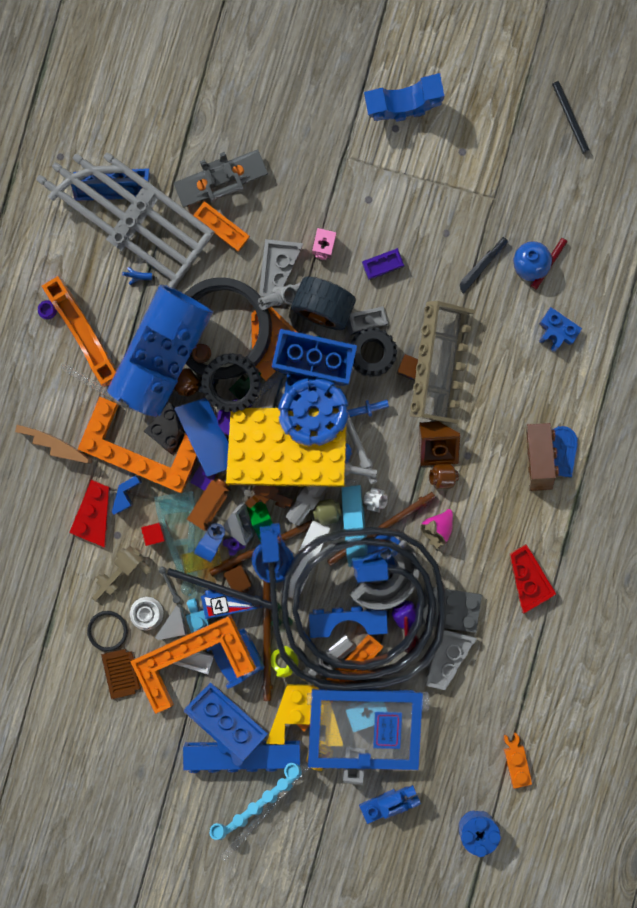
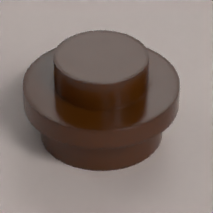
[192,344,212,363]

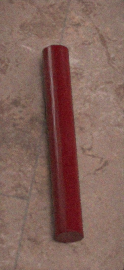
[531,238,568,290]

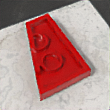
[69,480,110,547]
[509,544,556,614]

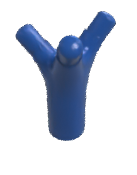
[122,267,152,285]

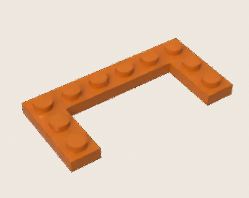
[78,397,198,493]
[130,615,256,714]

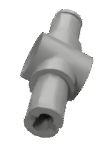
[258,282,301,310]

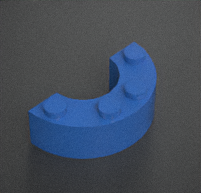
[364,73,445,122]

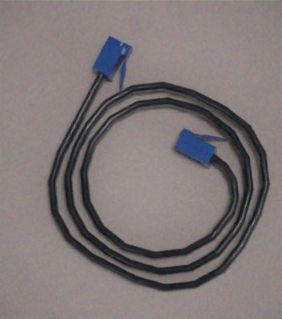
[260,523,446,691]

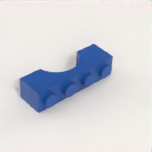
[309,606,388,638]

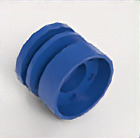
[251,541,294,583]

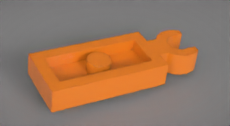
[504,733,532,789]

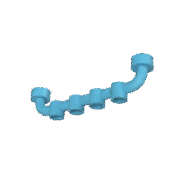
[209,763,302,840]

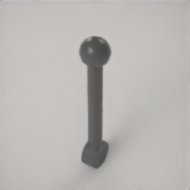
[159,566,181,603]

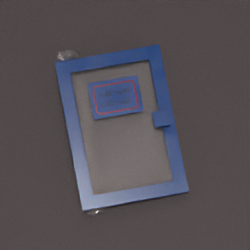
[307,689,429,770]

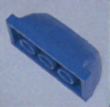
[272,329,357,386]

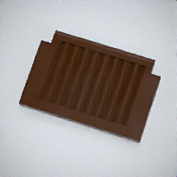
[101,648,140,699]

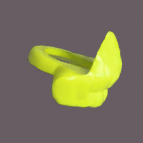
[271,646,299,678]

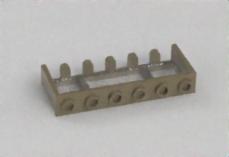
[410,301,475,424]

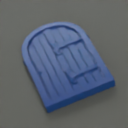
[552,426,578,478]

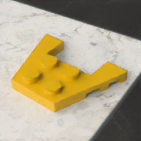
[267,684,343,746]

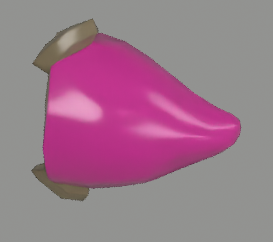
[420,509,453,549]

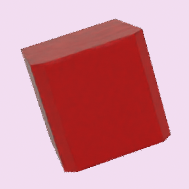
[141,522,167,546]

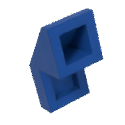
[112,475,142,515]

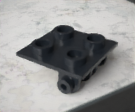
[144,402,186,454]

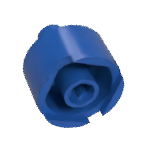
[459,810,501,857]

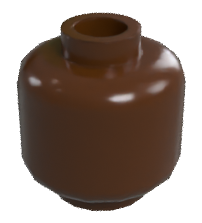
[174,368,199,397]
[429,464,459,489]

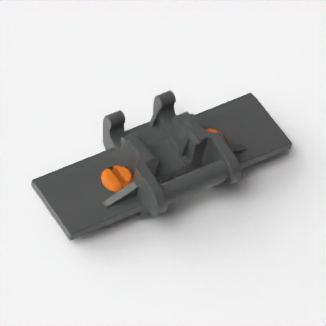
[173,149,268,208]

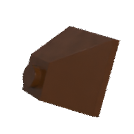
[419,421,460,466]

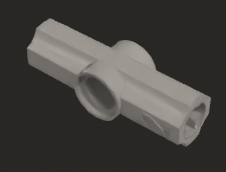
[286,486,328,526]
[303,635,356,685]

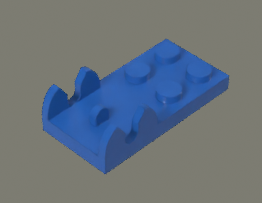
[184,682,268,766]

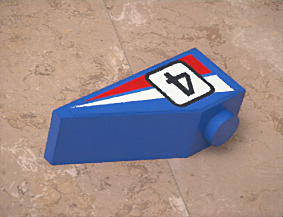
[201,589,262,619]

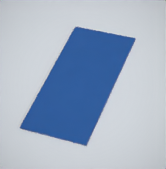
[174,398,229,477]

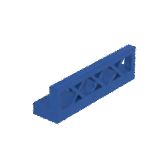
[71,169,150,201]

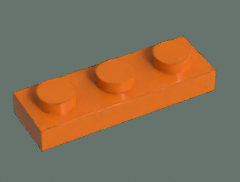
[193,201,250,252]

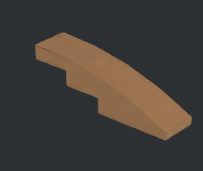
[15,425,92,463]

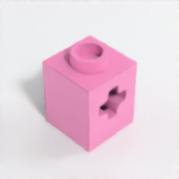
[312,228,336,260]

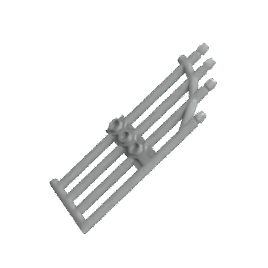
[36,153,215,289]

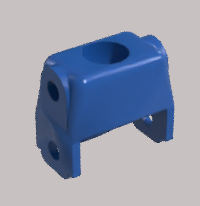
[206,628,265,689]

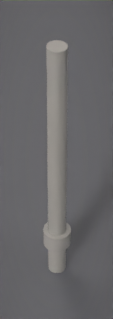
[334,385,377,484]

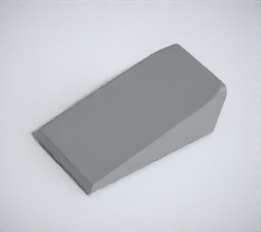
[347,306,388,335]

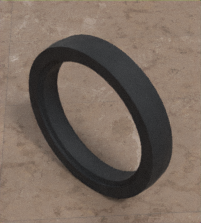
[184,277,272,379]

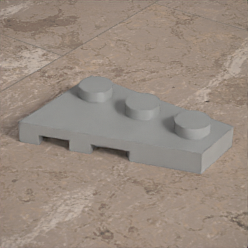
[259,239,303,297]
[426,630,477,690]

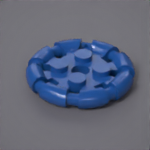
[278,377,349,446]

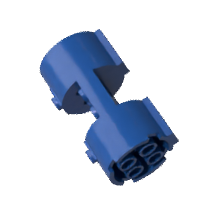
[107,284,213,417]

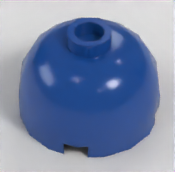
[513,241,552,281]

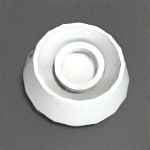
[130,597,163,631]

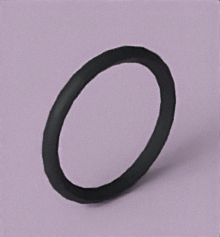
[87,611,128,651]

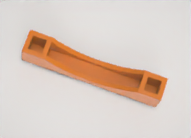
[42,276,117,387]

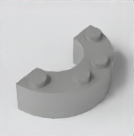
[350,540,419,610]

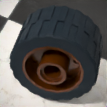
[291,276,356,330]

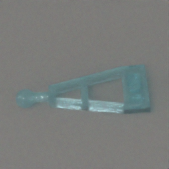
[154,491,196,596]

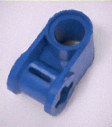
[194,523,225,562]

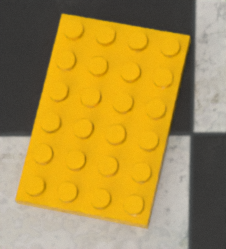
[226,408,347,487]

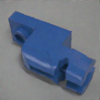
[359,785,421,824]

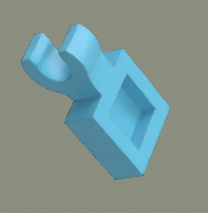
[186,598,210,633]

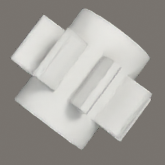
[364,488,388,512]

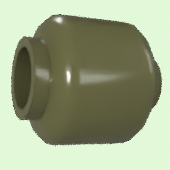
[313,499,342,526]

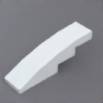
[280,521,330,599]

